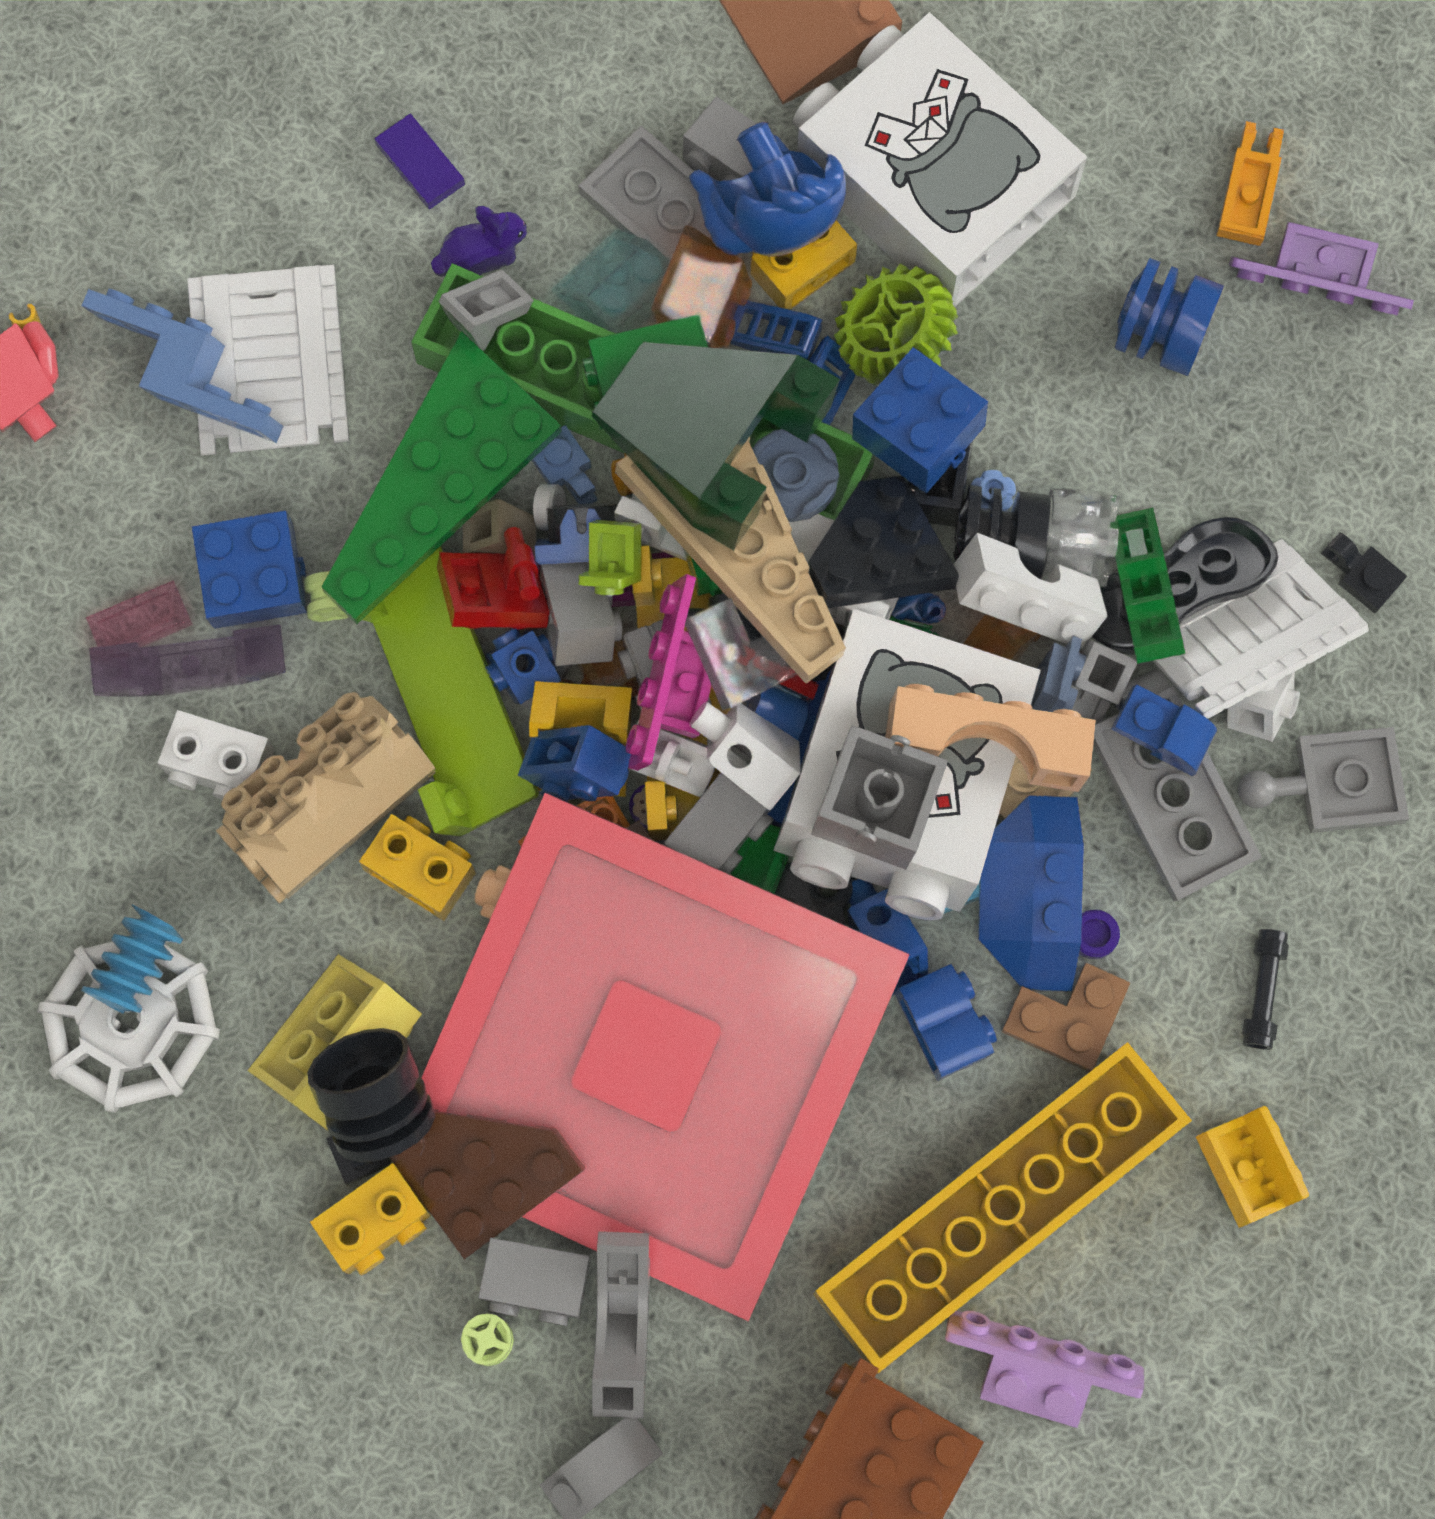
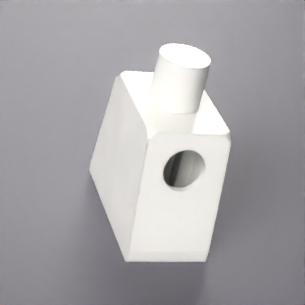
[689,701,801,810]

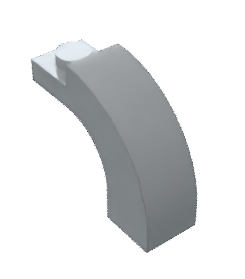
[592,1232,650,1418]

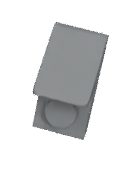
[438,269,534,351]

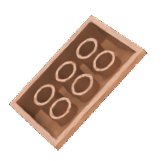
[719,0,902,104]

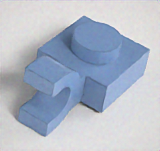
[531,425,598,504]

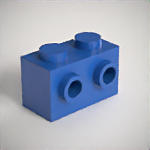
[518,725,631,802]

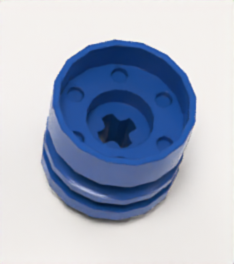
[1114,258,1224,376]

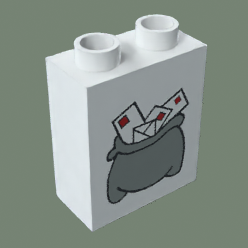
[793,12,1087,307]
[773,608,1041,920]

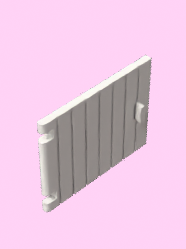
[187,265,349,456]
[1153,539,1369,719]

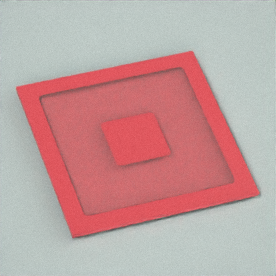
[421,793,910,1322]

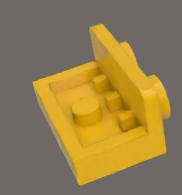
[1196,1106,1309,1228]

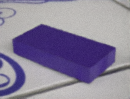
[374,113,465,210]

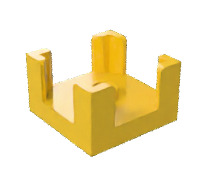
[529,681,632,797]

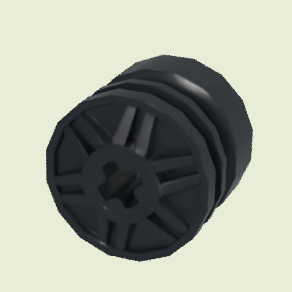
[953,485,1051,579]
[307,1028,435,1162]

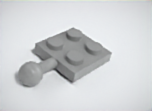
[1238,727,1409,833]

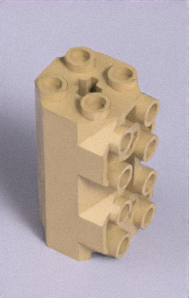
[216,692,435,904]

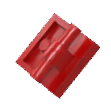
[437,527,550,629]

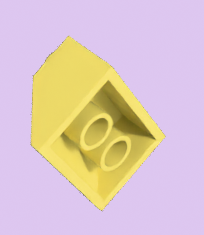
[247,954,422,1131]

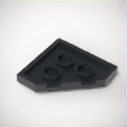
[808,475,959,609]

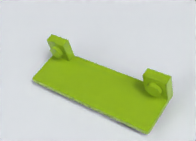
[362,546,539,837]

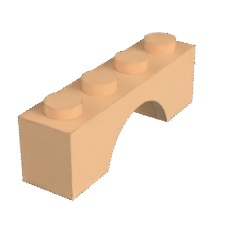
[885,684,1096,792]

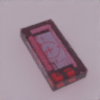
[86,580,193,662]

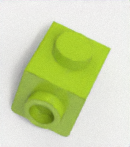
[578,520,641,595]

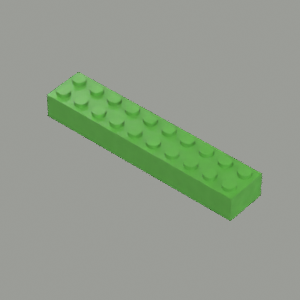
[411,263,875,521]

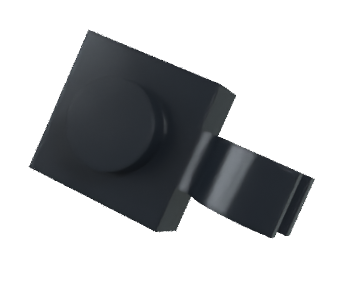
[1321,532,1407,613]

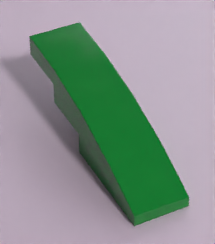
[1107,507,1186,664]

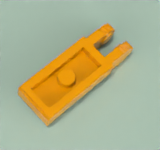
[1216,121,1284,246]

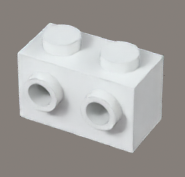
[157,710,275,800]

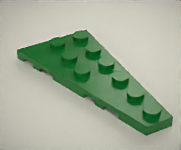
[321,331,562,624]

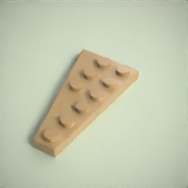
[615,437,846,684]

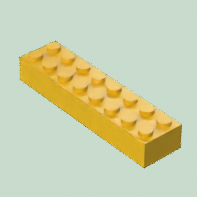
[813,1042,1192,1374]

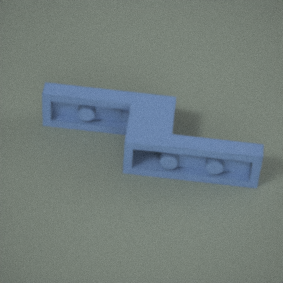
[81,289,284,443]

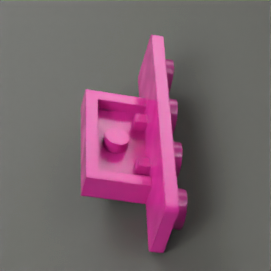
[626,574,721,771]

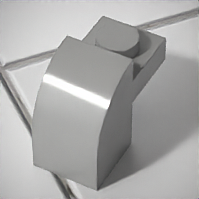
[1071,640,1137,725]
[539,1417,663,1519]

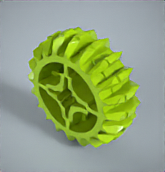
[834,263,958,386]

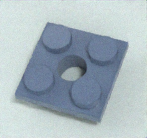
[1031,636,1086,712]

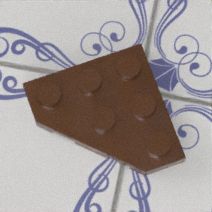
[390,1109,586,1260]

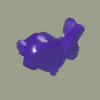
[431,206,527,277]

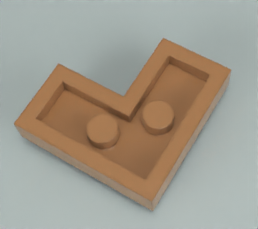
[1001,963,1130,1072]

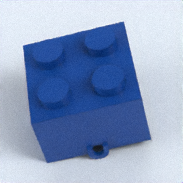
[852,347,988,493]
[192,510,307,629]

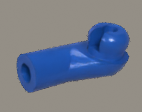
[891,593,946,624]

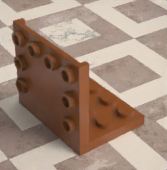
[754,1358,984,1519]

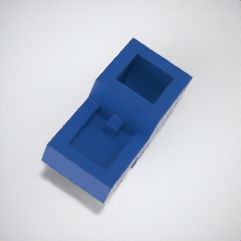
[1111,684,1217,776]

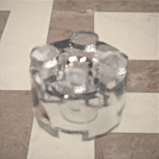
[1041,487,1119,587]

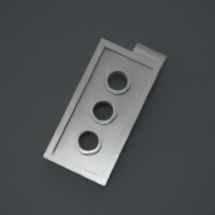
[1093,669,1262,902]

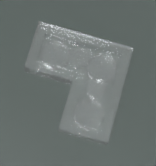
[685,598,798,710]

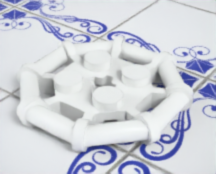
[37,942,220,1113]

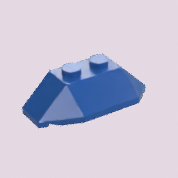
[978,796,1084,991]

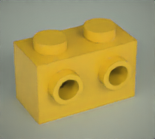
[750,220,857,310]
[359,814,476,921]
[310,1163,431,1276]

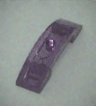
[89,625,286,697]

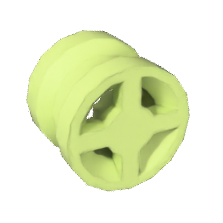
[304,571,349,622]
[461,1313,514,1366]

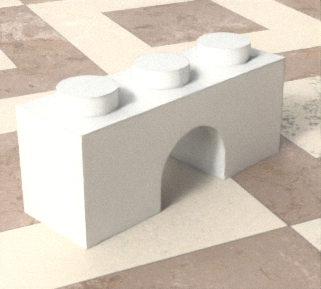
[953,533,1108,649]

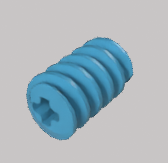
[81,904,183,1014]

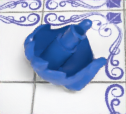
[689,122,846,257]

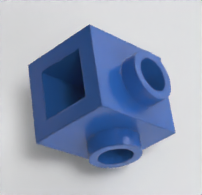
[485,628,561,704]

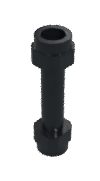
[1242,929,1289,1050]

